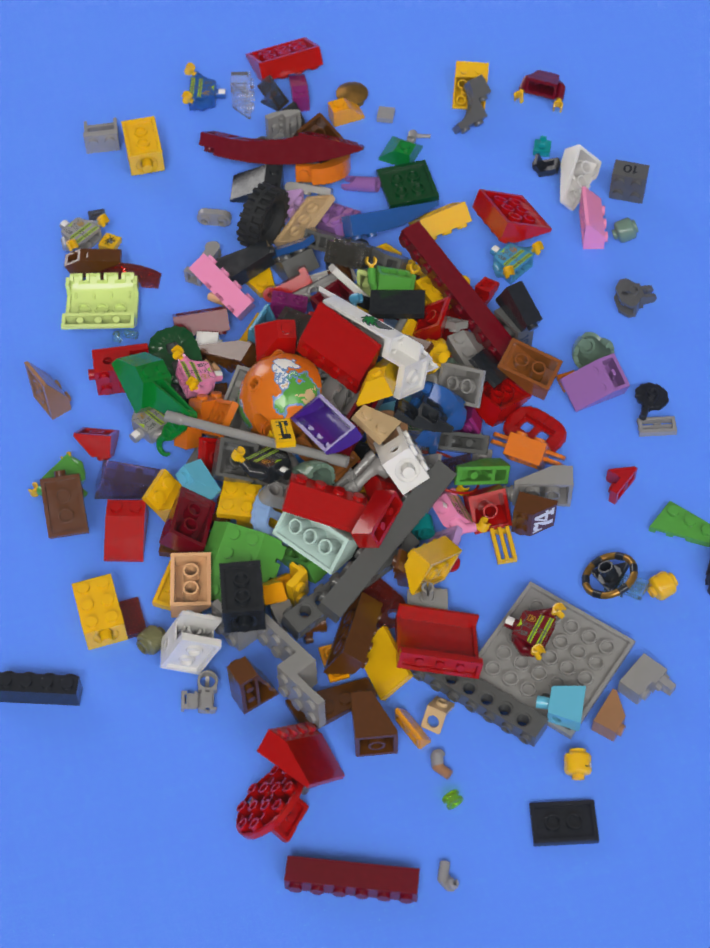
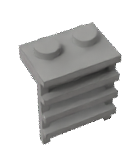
[83,117,120,154]

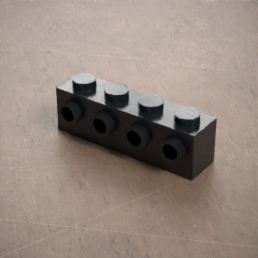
[0,671,83,706]

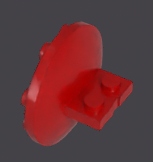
[236,765,309,843]

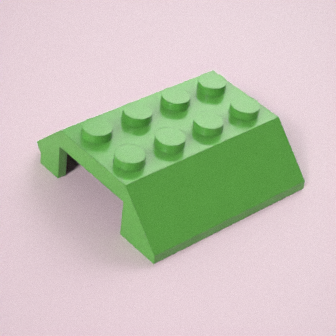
[203,521,287,607]

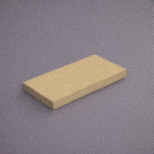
[274,195,336,247]

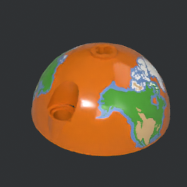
[238,350,322,437]

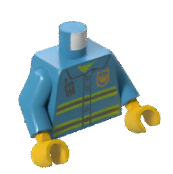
[490,241,544,285]

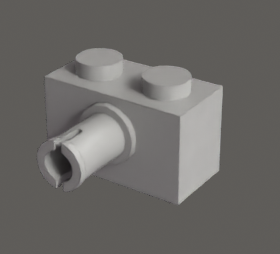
[407,582,448,610]

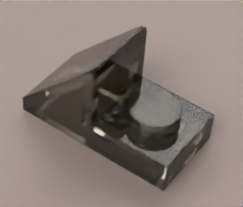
[257,75,289,111]

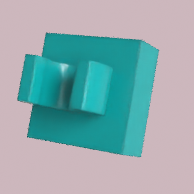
[533,136,552,157]

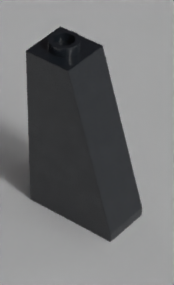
[215,240,276,286]

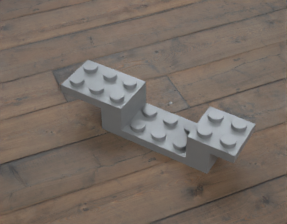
[211,599,326,728]

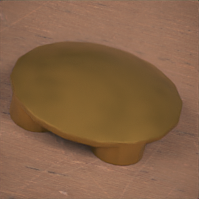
[336,82,368,107]

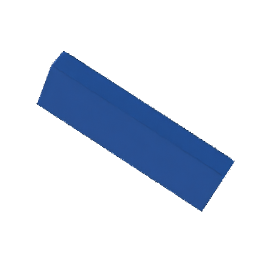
[274,235,315,258]

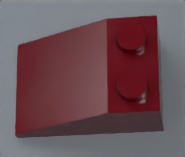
[159,486,216,553]

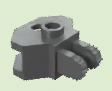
[614,278,657,318]

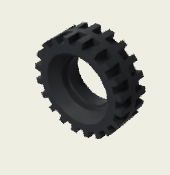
[236,182,290,247]

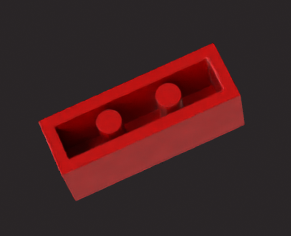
[350,490,403,548]

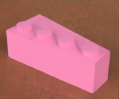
[189,253,256,321]

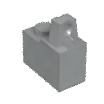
[617,653,676,705]

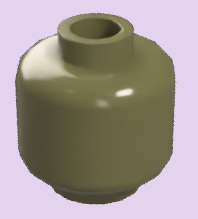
[136,625,166,655]

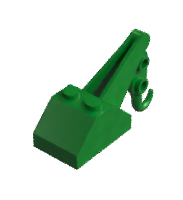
[111,352,198,457]

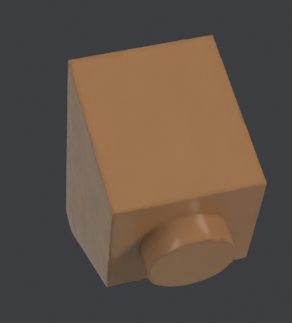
[591,689,626,742]

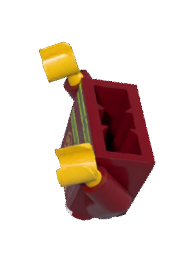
[514,70,566,113]
[504,602,566,660]

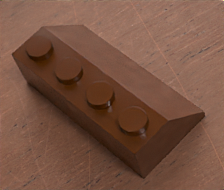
[323,592,383,674]

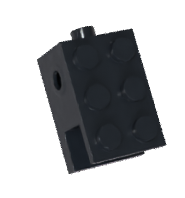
[219,560,266,633]

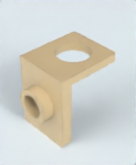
[421,696,455,735]

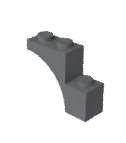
[452,75,492,134]

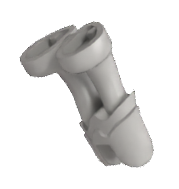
[334,450,389,493]

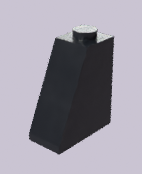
[495,280,543,332]

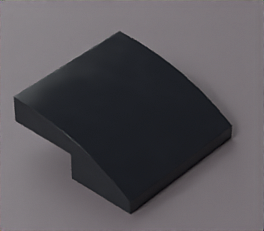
[469,348,508,388]

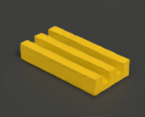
[489,526,517,565]

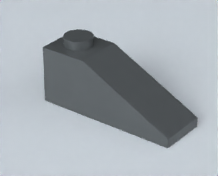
[438,431,490,455]

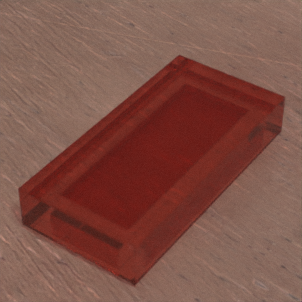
[119,597,146,639]

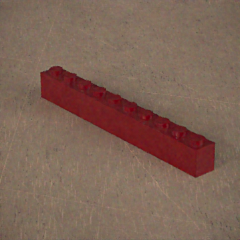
[398,221,512,362]

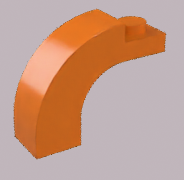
[295,154,351,185]

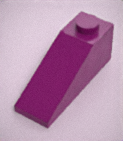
[289,74,310,112]

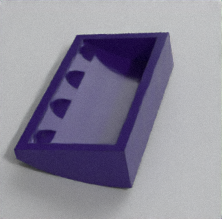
[290,393,363,455]

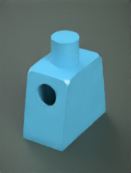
[536,686,586,731]

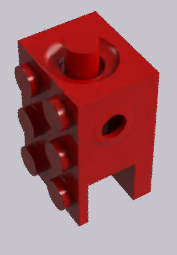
[88,343,149,396]

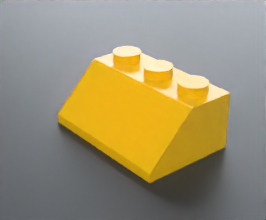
[408,201,472,240]
[404,536,462,595]

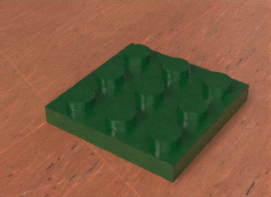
[376,160,439,209]

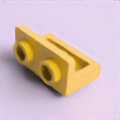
[286,562,309,607]

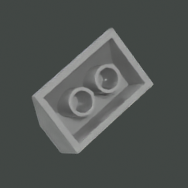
[446,330,487,383]

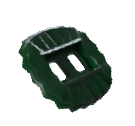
[148,326,202,385]

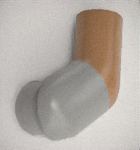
[430,749,453,780]

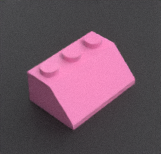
[579,187,608,249]

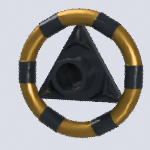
[582,552,638,599]

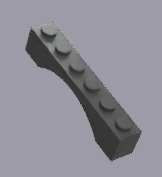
[304,227,409,270]

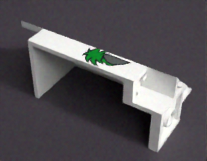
[319,286,439,400]

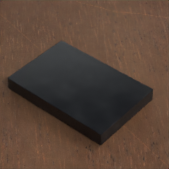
[369,290,425,319]
[529,800,599,847]

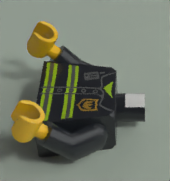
[231,430,292,484]

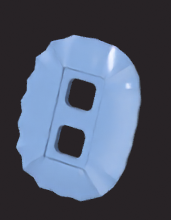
[250,485,288,546]

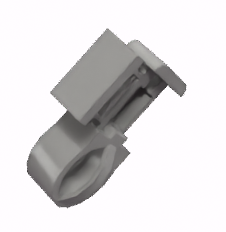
[181,670,218,714]

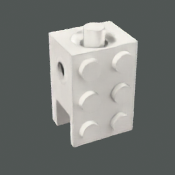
[373,426,430,495]
[160,610,222,675]

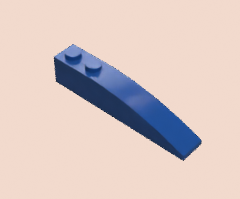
[341,201,439,240]

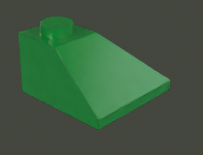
[379,136,423,165]

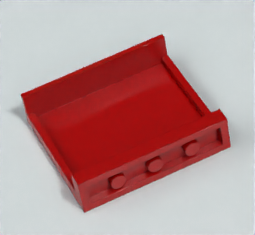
[395,603,483,679]

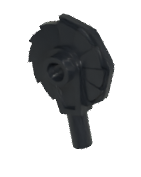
[635,382,669,421]

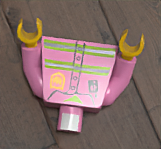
[171,345,223,399]
[432,485,491,536]

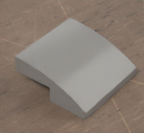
[265,109,301,139]

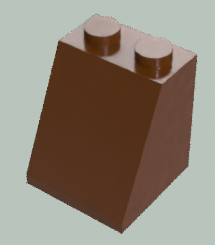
[350,690,398,757]

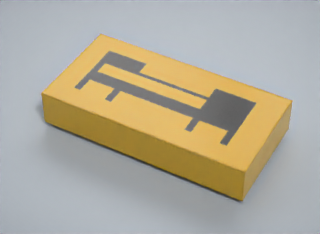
[270,418,296,448]

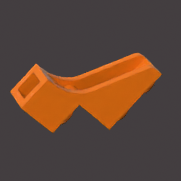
[174,391,225,450]

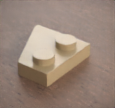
[351,405,401,446]

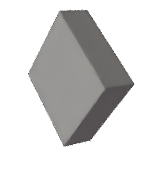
[377,106,395,123]

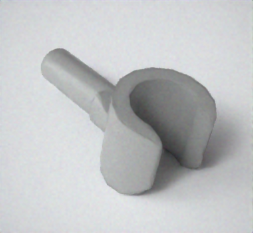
[407,129,431,142]

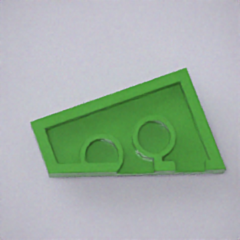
[649,501,710,547]

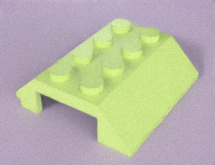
[61,272,139,330]

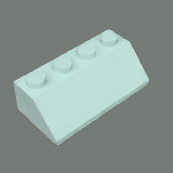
[272,511,358,575]

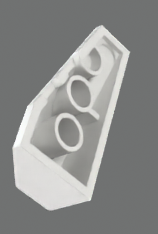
[560,144,602,211]

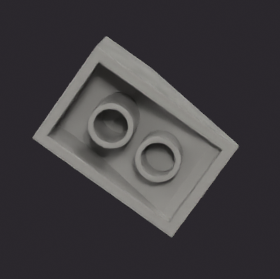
[438,362,486,408]
[512,464,574,507]

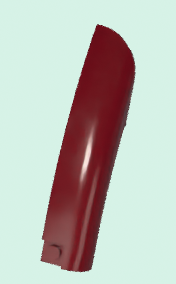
[199,130,365,165]

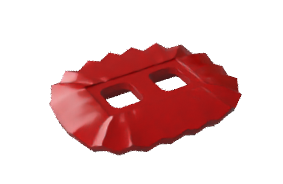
[503,406,567,453]

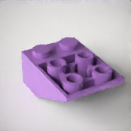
[315,202,361,239]
[560,353,630,412]

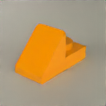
[263,573,291,606]

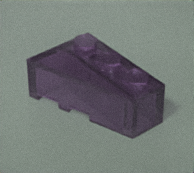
[94,459,160,499]

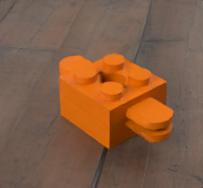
[490,431,566,470]

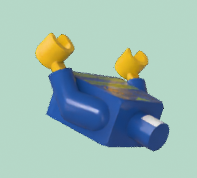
[182,62,226,111]

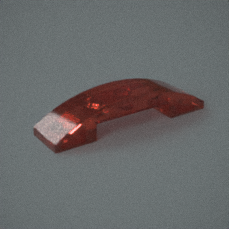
[96,263,162,289]

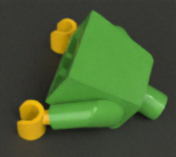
[365,256,420,290]
[28,451,88,498]

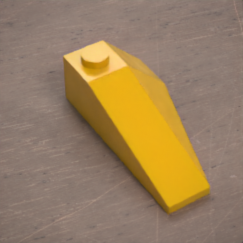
[356,358,399,406]

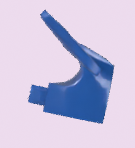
[409,381,467,455]

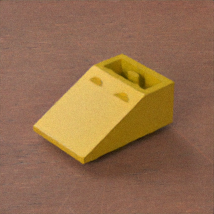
[452,61,489,110]

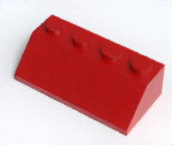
[282,473,368,533]

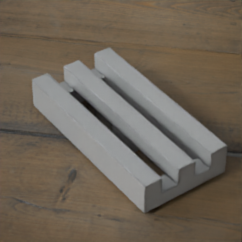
[636,416,677,437]

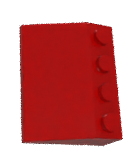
[245,37,323,83]
[472,189,552,243]
[296,302,382,394]
[257,722,345,788]

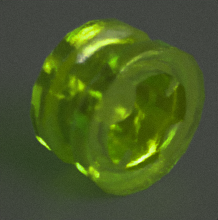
[442,789,464,810]

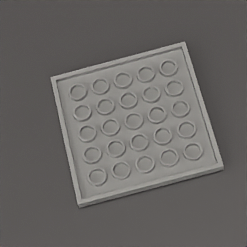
[479,581,635,739]

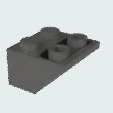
[271,248,320,281]

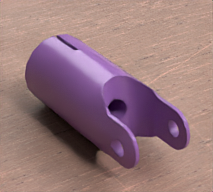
[341,176,381,192]

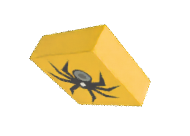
[98,232,122,249]

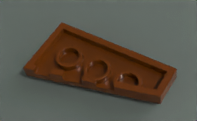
[285,677,378,730]

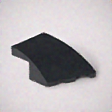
[393,395,454,433]

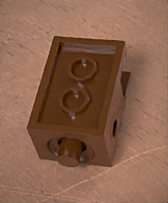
[40,470,89,539]

